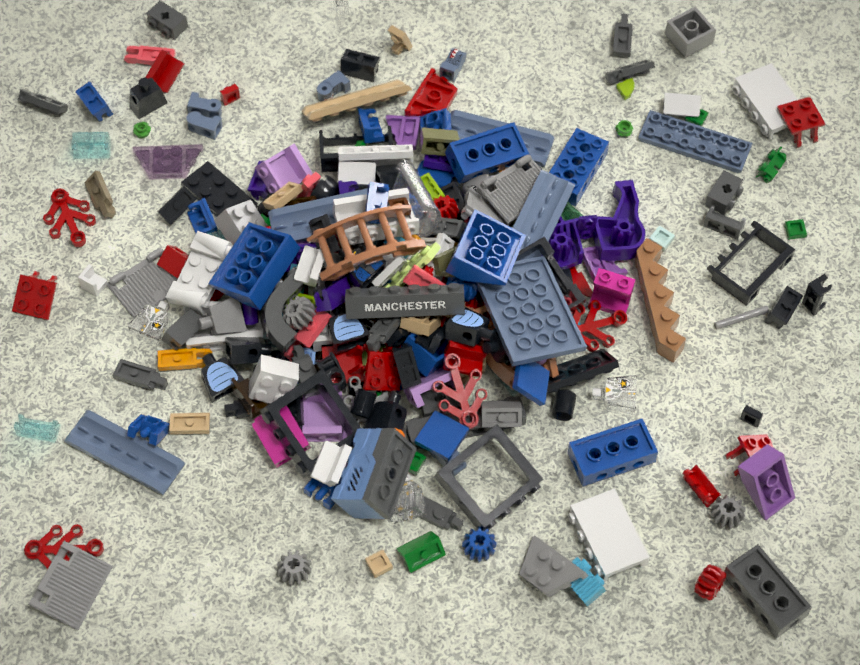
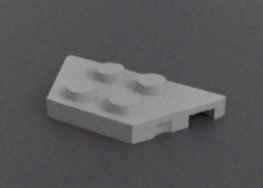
[520,535,588,598]

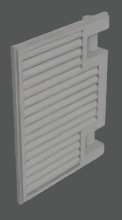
[477,155,541,223]
[461,187,508,226]
[106,248,178,320]
[28,541,113,630]

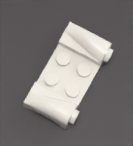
[166,231,233,315]

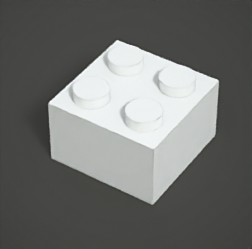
[249,355,299,403]

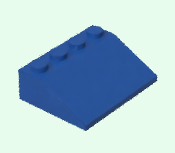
[445,209,526,286]
[208,222,301,310]

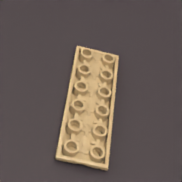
[302,79,412,122]

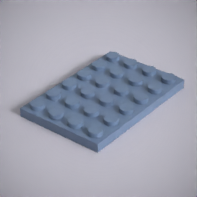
[475,256,587,367]

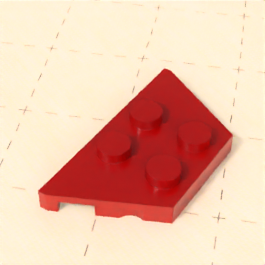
[404,67,458,116]

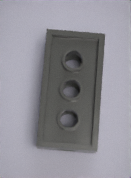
[724,544,812,639]

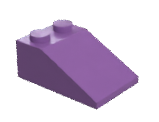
[738,444,795,520]

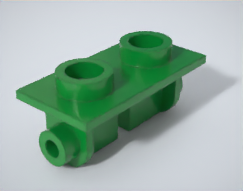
[755,146,787,183]

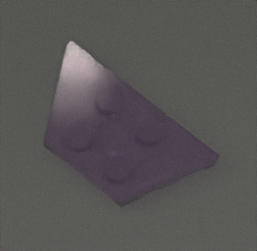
[133,144,203,180]

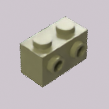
[419,128,460,156]

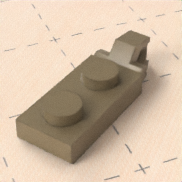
[84,170,116,218]

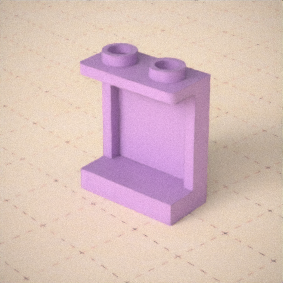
[255,144,313,193]
[403,366,455,408]
[302,391,343,442]

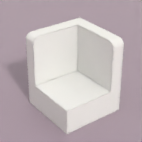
[78,264,108,297]

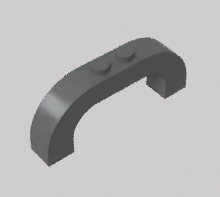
[264,252,351,353]

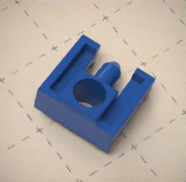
[420,108,451,130]
[127,414,170,446]
[304,478,341,510]

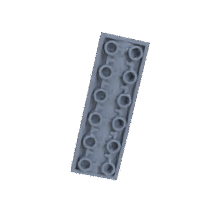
[450,110,555,167]
[638,110,753,173]
[513,170,576,260]
[268,188,368,243]
[64,410,185,495]

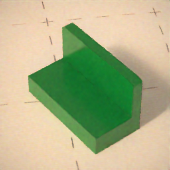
[396,531,446,573]

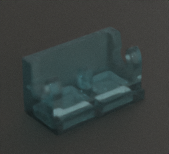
[72,132,111,159]
[14,414,61,443]

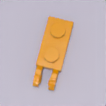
[157,348,212,371]

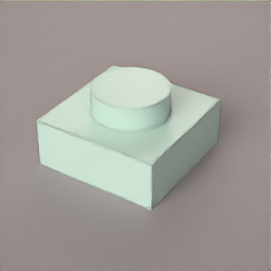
[649,226,675,251]

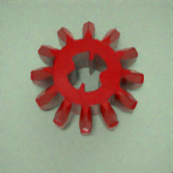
[426,195,459,219]
[694,564,726,601]

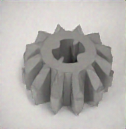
[282,296,316,330]
[711,494,746,529]
[277,550,312,586]

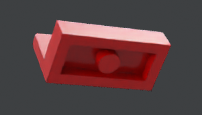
[145,49,184,93]
[157,245,189,278]
[443,340,487,377]

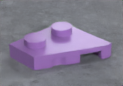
[386,115,420,150]
[583,246,628,282]

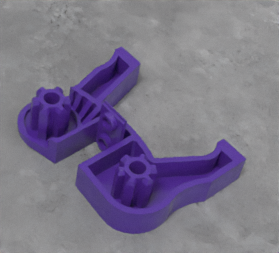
[549,180,646,269]

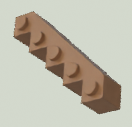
[635,238,686,363]

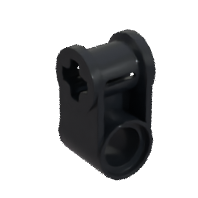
[315,352,347,392]

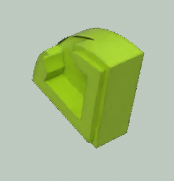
[616,78,634,100]

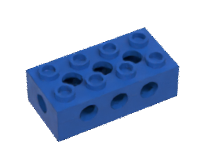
[445,122,529,184]
[549,128,609,207]
[567,418,658,487]

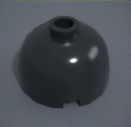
[310,175,340,199]

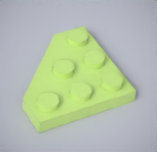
[383,242,441,288]

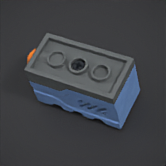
[331,428,417,519]

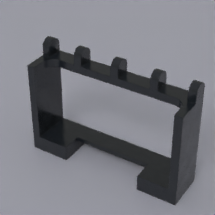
[319,126,393,173]
[707,221,795,306]
[516,236,586,312]

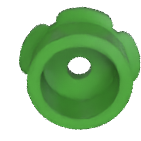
[615,120,633,137]
[133,122,151,138]

